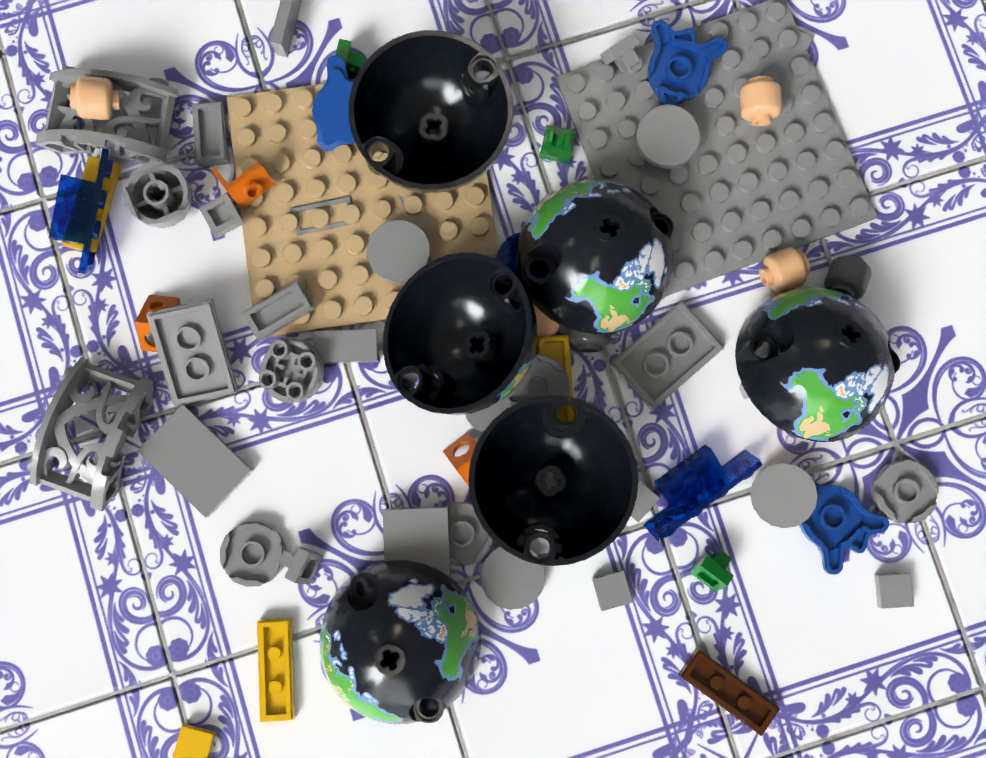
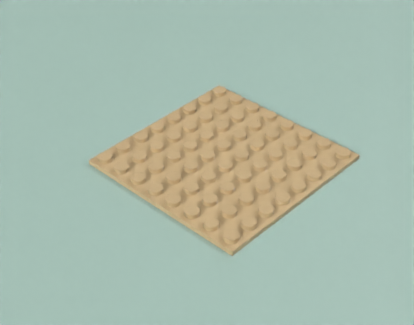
[226,79,501,338]

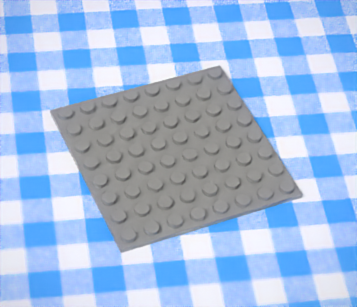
[555,0,878,298]

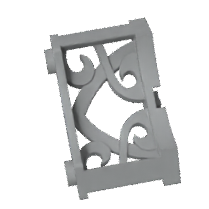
[35,66,179,164]
[27,357,153,511]

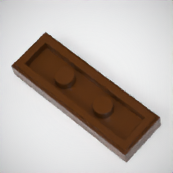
[678,648,780,736]

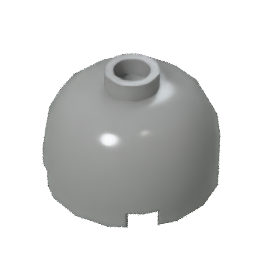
[124,161,193,228]

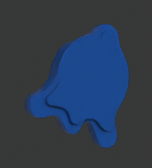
[647,20,728,106]
[312,56,355,151]
[799,482,889,575]

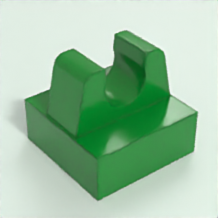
[335,39,365,75]
[539,124,577,164]
[689,550,734,592]

